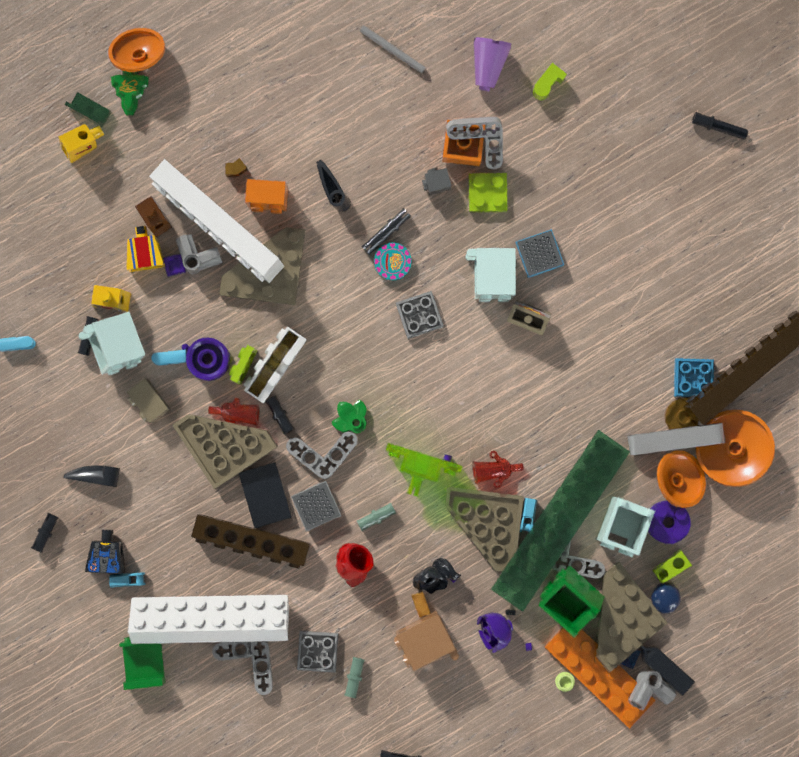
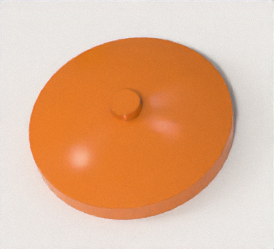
[696,410,775,487]

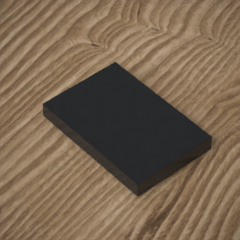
[239,462,292,528]

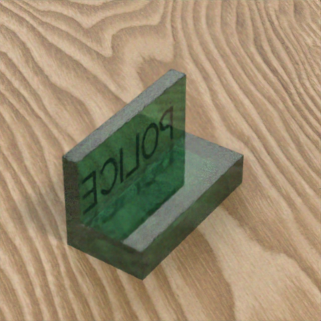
[65,92,111,128]

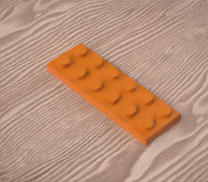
[544,627,656,729]

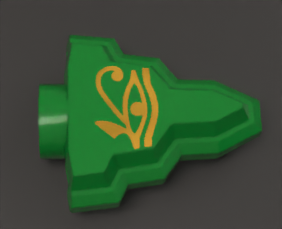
[111,71,149,116]

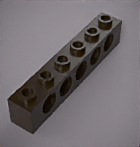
[191,514,311,569]

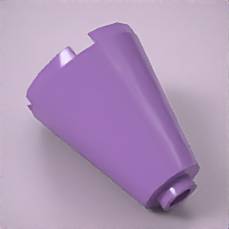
[474,37,511,91]

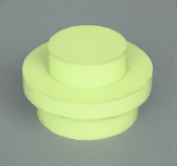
[555,672,575,692]

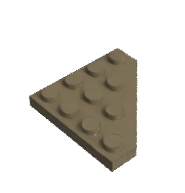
[219,227,306,305]
[173,414,278,489]
[445,487,524,573]
[596,562,667,672]

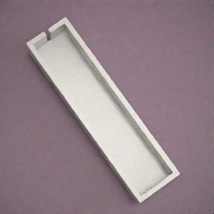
[149,159,284,283]
[128,595,289,644]

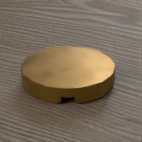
[665,398,701,430]

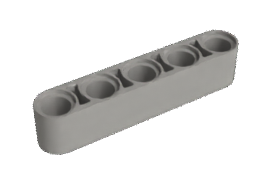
[627,423,725,455]

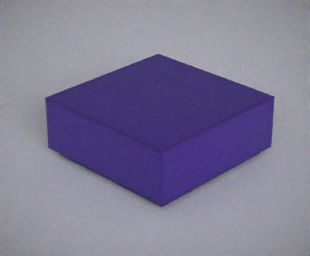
[163,254,186,277]

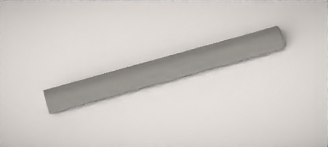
[360,25,426,74]

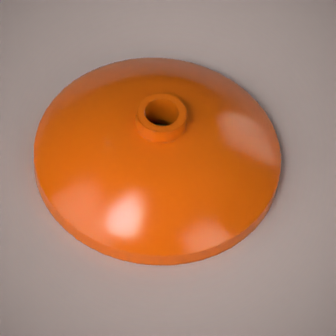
[108,28,165,72]
[657,450,706,508]

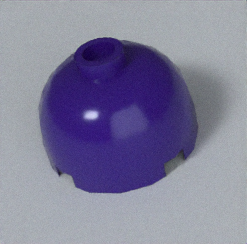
[477,612,513,653]

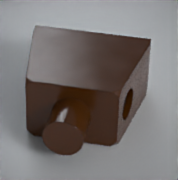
[135,196,173,237]

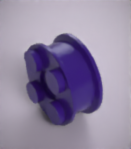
[186,338,230,381]
[648,501,691,544]

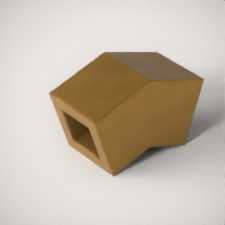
[225,158,248,177]

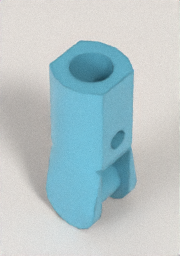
[0,336,36,352]
[151,350,187,366]
[520,498,538,534]
[109,572,146,588]

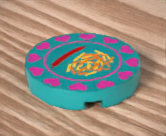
[374,242,412,281]

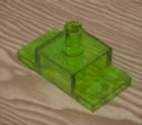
[386,443,463,497]

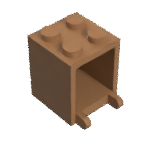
[394,610,459,671]

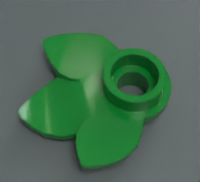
[332,400,367,433]

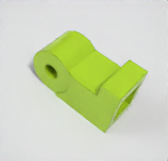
[533,63,567,100]
[652,549,692,583]

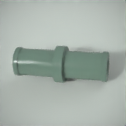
[356,503,396,531]
[344,657,365,698]

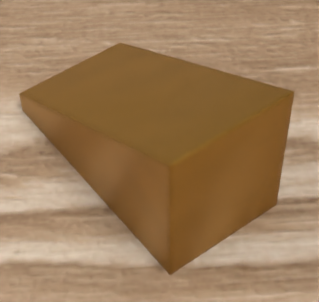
[411,591,431,618]

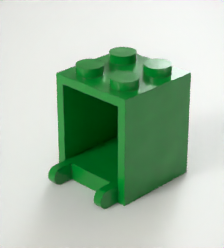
[538,566,605,637]

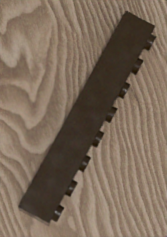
[683,311,799,426]

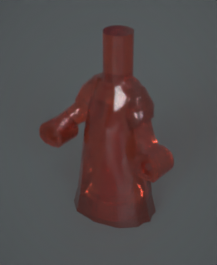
[208,398,260,426]
[472,451,524,489]

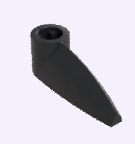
[316,159,351,212]
[63,465,120,487]

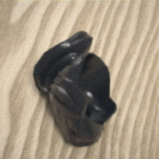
[413,558,461,594]

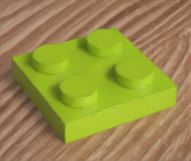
[469,173,507,212]
[229,345,258,385]

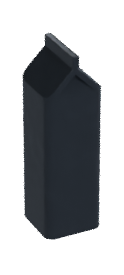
[640,645,695,696]

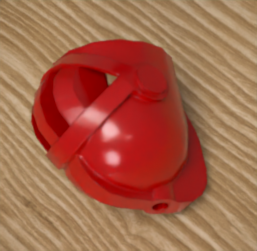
[336,543,374,587]

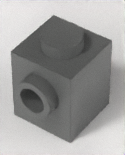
[422,168,452,196]

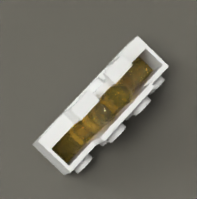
[244,327,307,403]

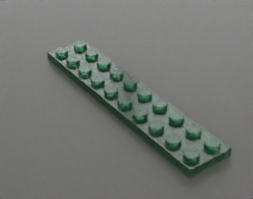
[490,430,630,612]

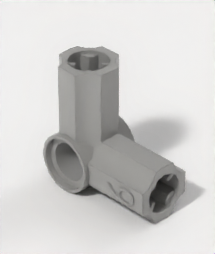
[176,234,223,274]
[628,671,676,710]

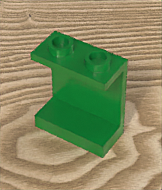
[119,637,166,690]

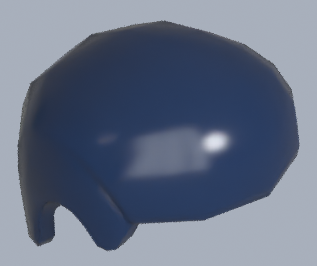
[651,582,681,614]

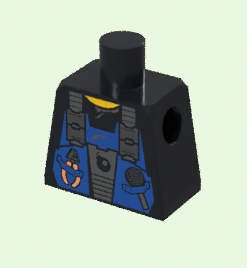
[85,529,125,574]

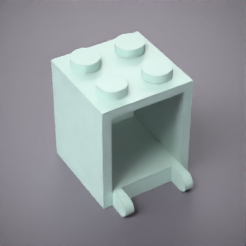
[465,248,516,302]
[78,312,145,376]
[597,497,655,557]

